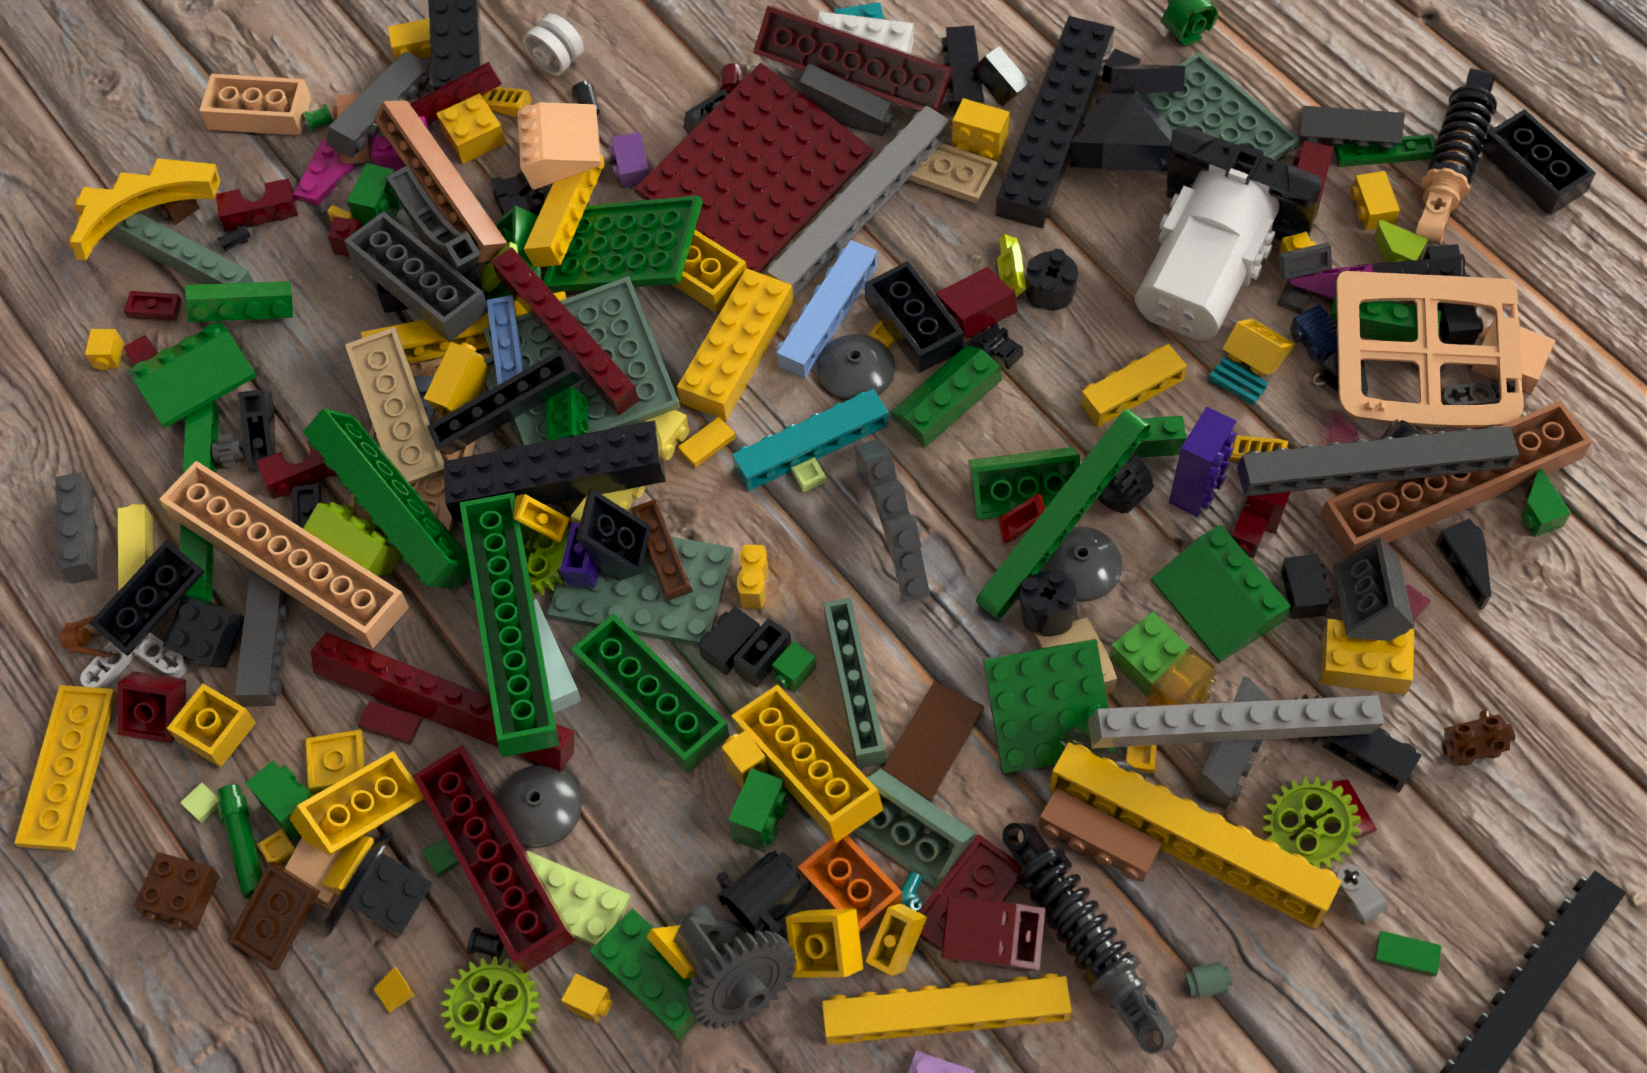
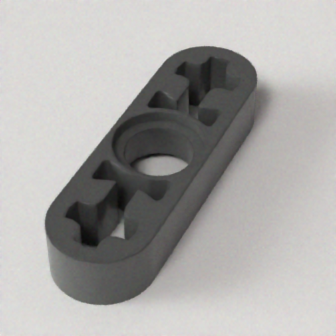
[1441,380,1515,405]

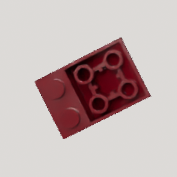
[941,897,1045,971]

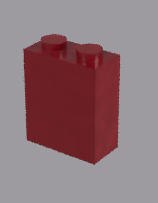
[936,266,1018,339]

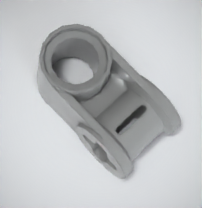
[1336,864,1388,925]

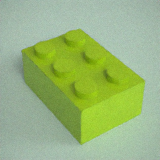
[303,502,402,576]

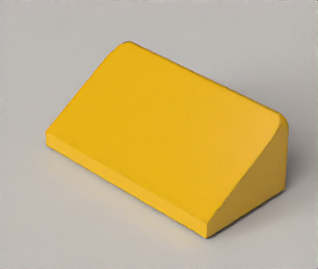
[513,494,570,543]
[322,836,374,895]

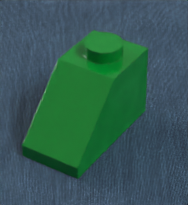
[1521,469,1571,537]

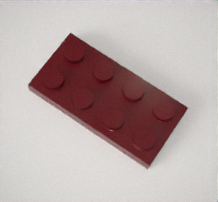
[918,834,1022,964]

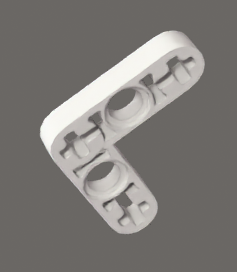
[80,633,188,688]

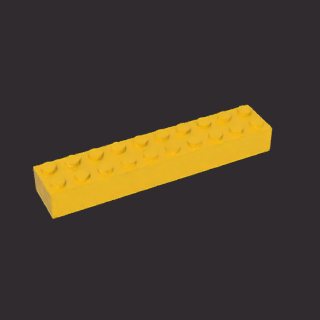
[1049,742,1342,930]

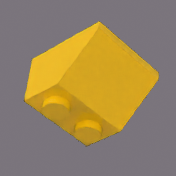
[1222,318,1296,376]

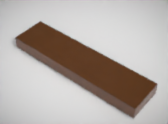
[631,499,693,601]

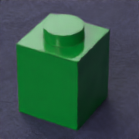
[772,641,816,692]

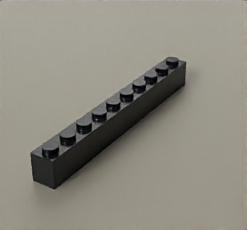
[1439,870,1627,1073]

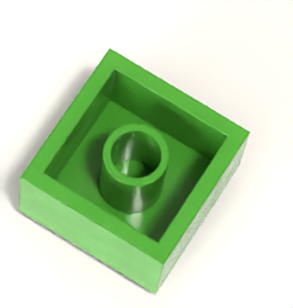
[1109,611,1193,698]

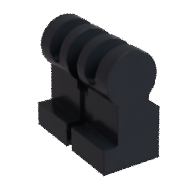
[490,171,545,216]

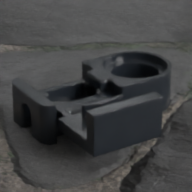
[964,323,1024,369]

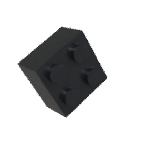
[162,595,244,668]

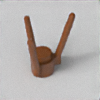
[60,615,114,658]

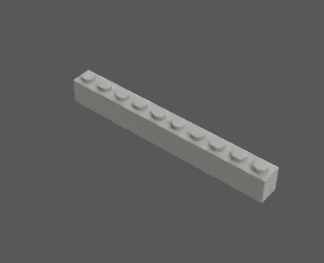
[767,105,950,299]
[1088,695,1385,748]

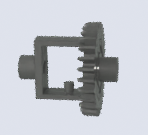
[673,905,797,1029]

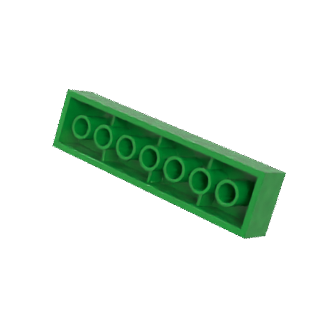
[302,408,471,590]

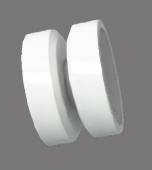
[522,13,584,76]

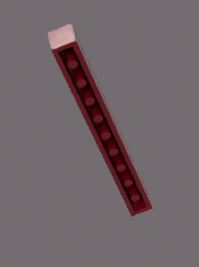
[311,632,574,772]

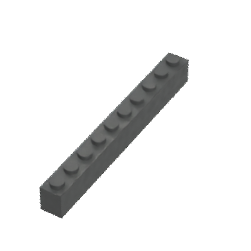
[1237,425,1519,497]

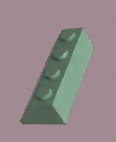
[852,769,976,888]

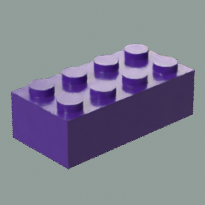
[1169,406,1238,517]

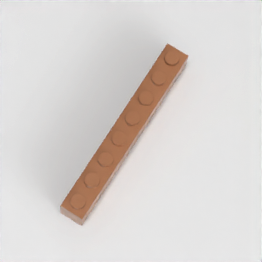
[374,100,507,262]

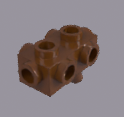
[1441,710,1515,766]

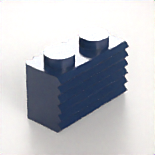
[1290,304,1337,365]

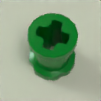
[303,104,334,132]

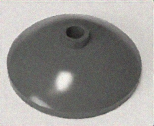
[817,334,895,401]
[1040,527,1122,602]
[497,765,582,848]

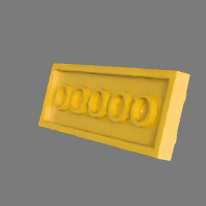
[14,685,117,851]

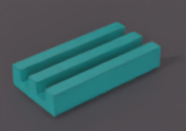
[1208,357,1268,406]

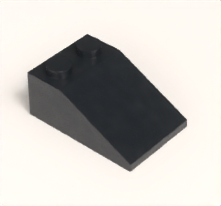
[576,489,652,581]

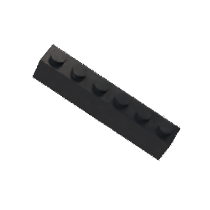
[427,348,585,455]

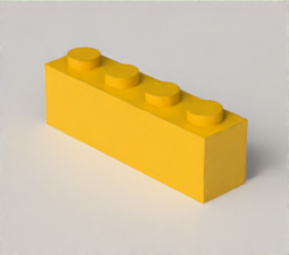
[1080,344,1187,428]

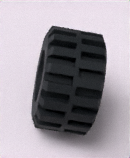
[1097,452,1154,514]

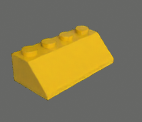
[289,751,425,856]

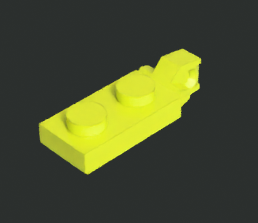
[997,234,1026,297]

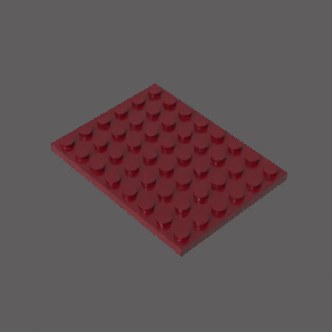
[635,62,874,273]

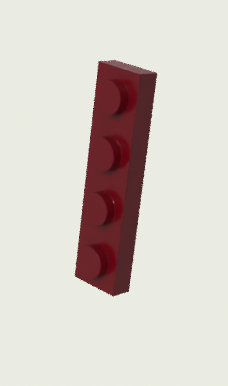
[410,62,502,125]

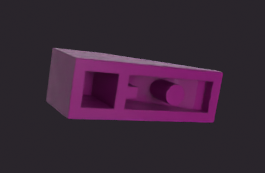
[1290,264,1373,299]

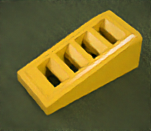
[482,87,532,118]
[1229,435,1289,462]

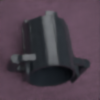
[717,851,812,939]

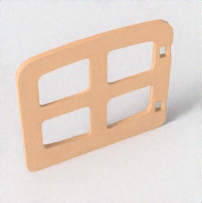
[1336,271,1524,428]

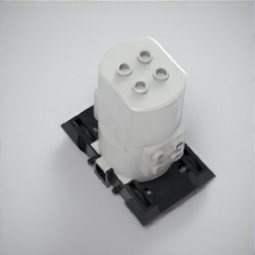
[1135,125,1322,341]

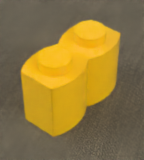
[737,544,769,609]

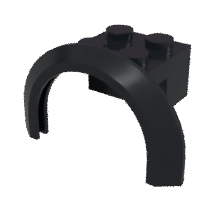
[324,832,433,939]

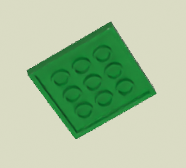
[982,639,1116,774]

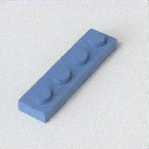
[487,295,524,385]

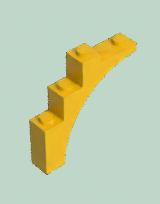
[69,158,220,260]

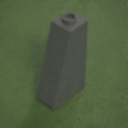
[799,64,894,136]

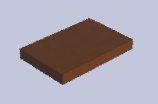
[228,862,320,970]

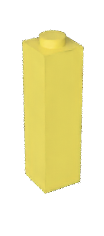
[118,504,154,591]

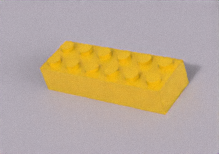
[677,268,794,421]
[731,684,883,843]

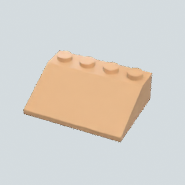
[518,102,602,190]

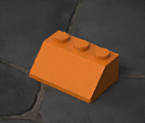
[797,835,902,932]

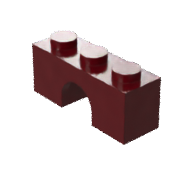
[216,178,299,232]
[256,440,337,499]

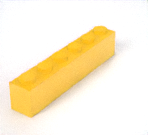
[524,155,605,267]

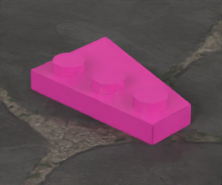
[294,139,356,205]

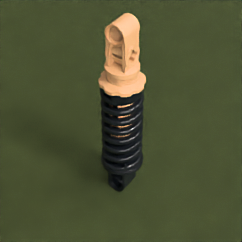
[1416,68,1497,245]

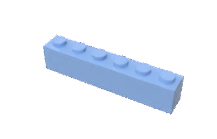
[775,240,878,379]

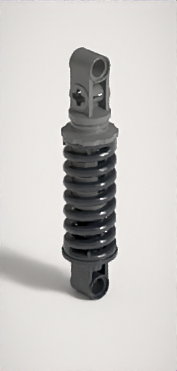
[1002,823,1176,1053]

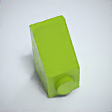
[1374,219,1428,263]

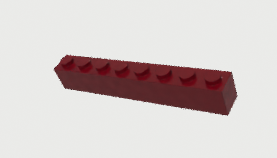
[491,247,640,416]

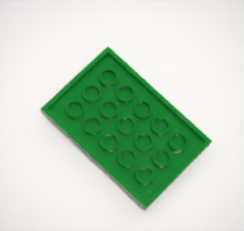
[543,195,703,293]

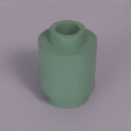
[1185,962,1232,999]

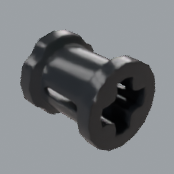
[467,927,504,959]

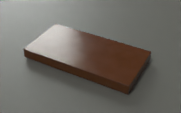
[882,681,984,802]

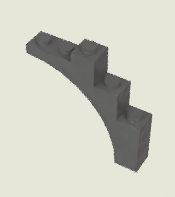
[386,165,481,274]
[854,439,930,602]

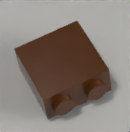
[133,852,220,931]

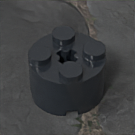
[1025,249,1078,311]
[1020,570,1078,636]

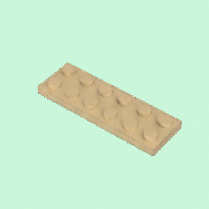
[345,327,444,485]

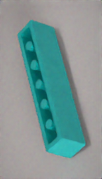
[732,389,889,492]

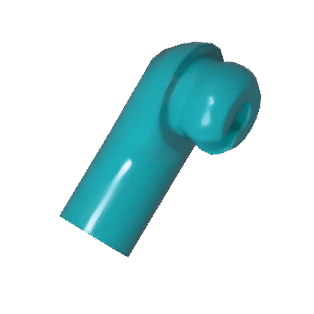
[900,871,923,912]

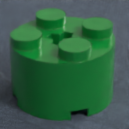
[1160,0,1218,46]

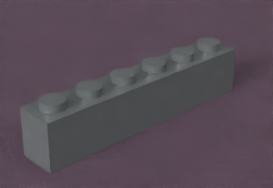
[326,51,431,159]
[234,569,291,707]

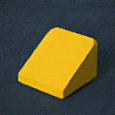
[374,967,415,1013]

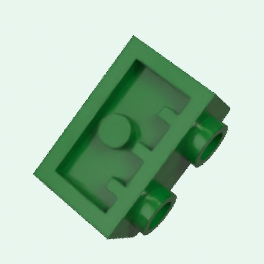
[546,387,590,441]

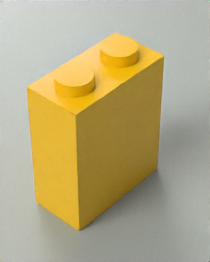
[424,342,491,417]

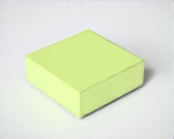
[791,457,827,493]
[180,782,219,824]

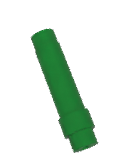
[217,784,263,899]

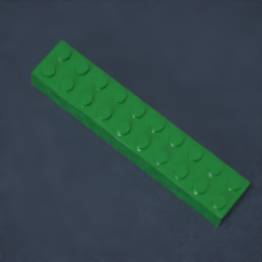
[460,493,559,757]

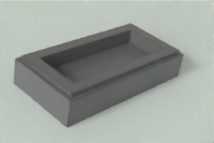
[1279,242,1332,280]

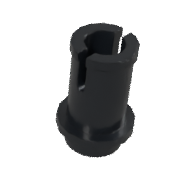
[217,224,251,252]

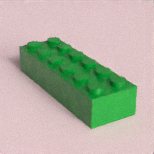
[571,613,730,773]

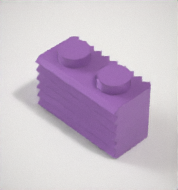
[608,132,649,188]

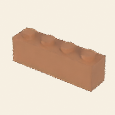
[1038,788,1162,882]

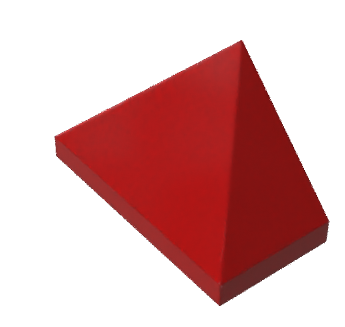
[998,494,1045,543]

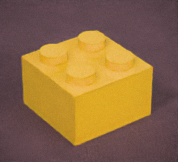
[436,93,506,164]
[952,98,1010,164]
[167,683,256,768]
[786,909,863,978]

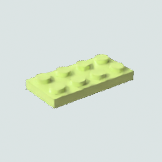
[526,850,632,946]

